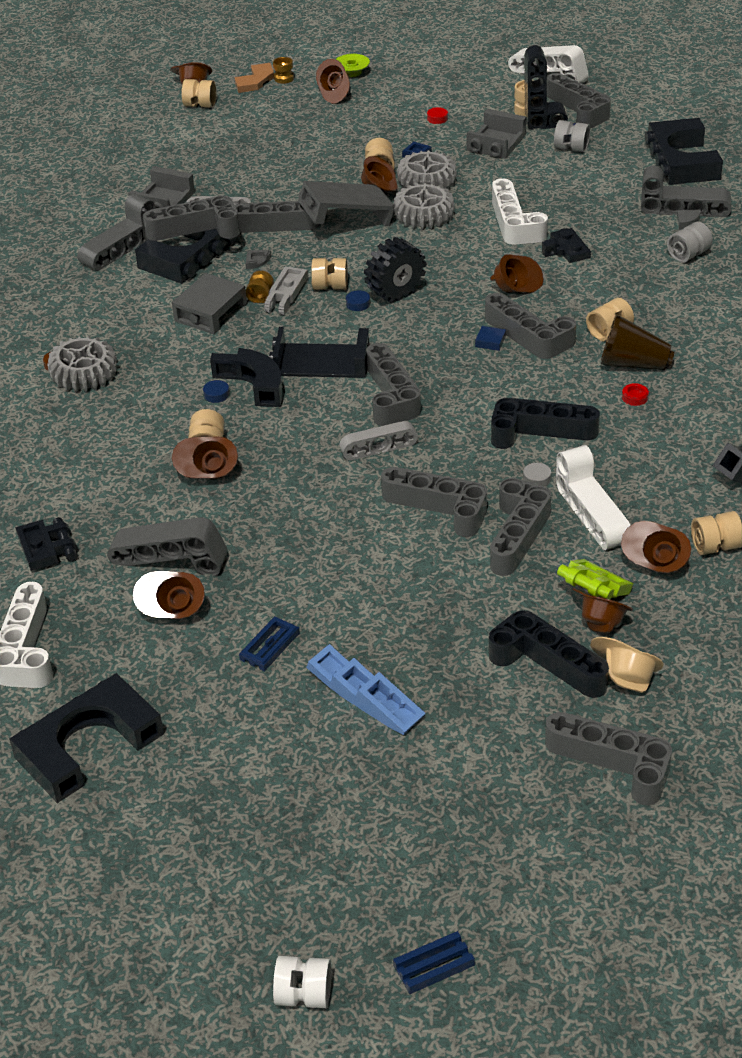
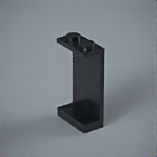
[269,327,370,378]

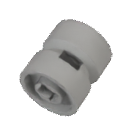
[554,120,590,152]
[667,222,713,263]

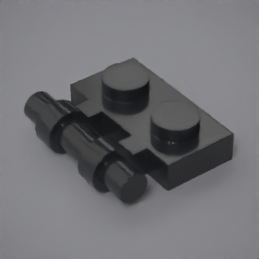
[15,517,78,571]

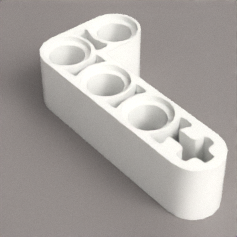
[508,45,589,84]
[492,179,548,244]
[556,445,630,550]
[0,582,53,688]

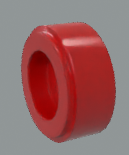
[427,107,448,124]
[622,383,649,406]

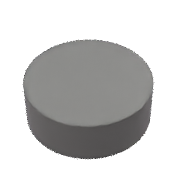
[523,463,551,487]

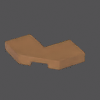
[234,63,274,93]

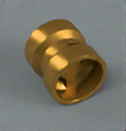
[273,57,294,84]
[246,271,274,303]

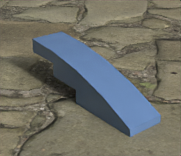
[306,644,425,735]

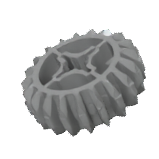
[397,150,457,189]
[393,183,455,230]
[48,336,117,392]

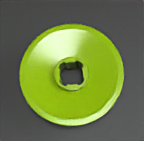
[336,54,370,77]

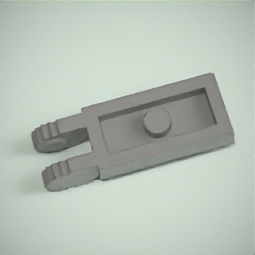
[264,266,308,315]

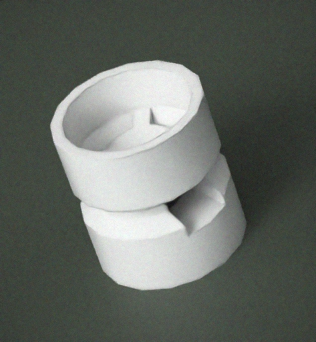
[273,956,332,1008]

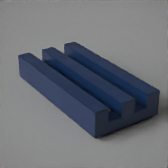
[239,616,300,672]
[393,931,475,995]

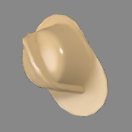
[590,637,664,693]

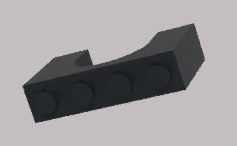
[645,118,723,185]
[135,229,238,284]
[9,673,164,803]

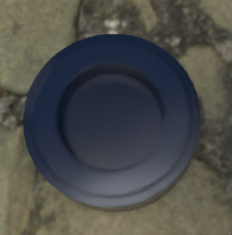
[346,290,370,311]
[203,380,230,403]

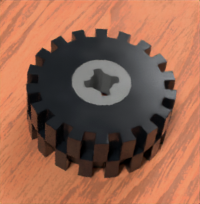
[364,237,427,303]

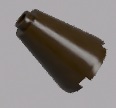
[600,315,675,370]

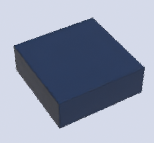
[402,141,432,158]
[475,326,506,351]

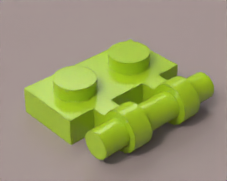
[557,559,634,600]

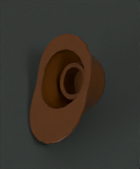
[316,59,350,104]
[170,62,212,85]
[361,156,398,192]
[490,254,543,293]
[172,436,238,479]
[621,520,692,573]
[133,571,205,619]
[572,588,633,633]

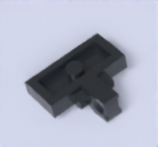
[541,228,591,263]

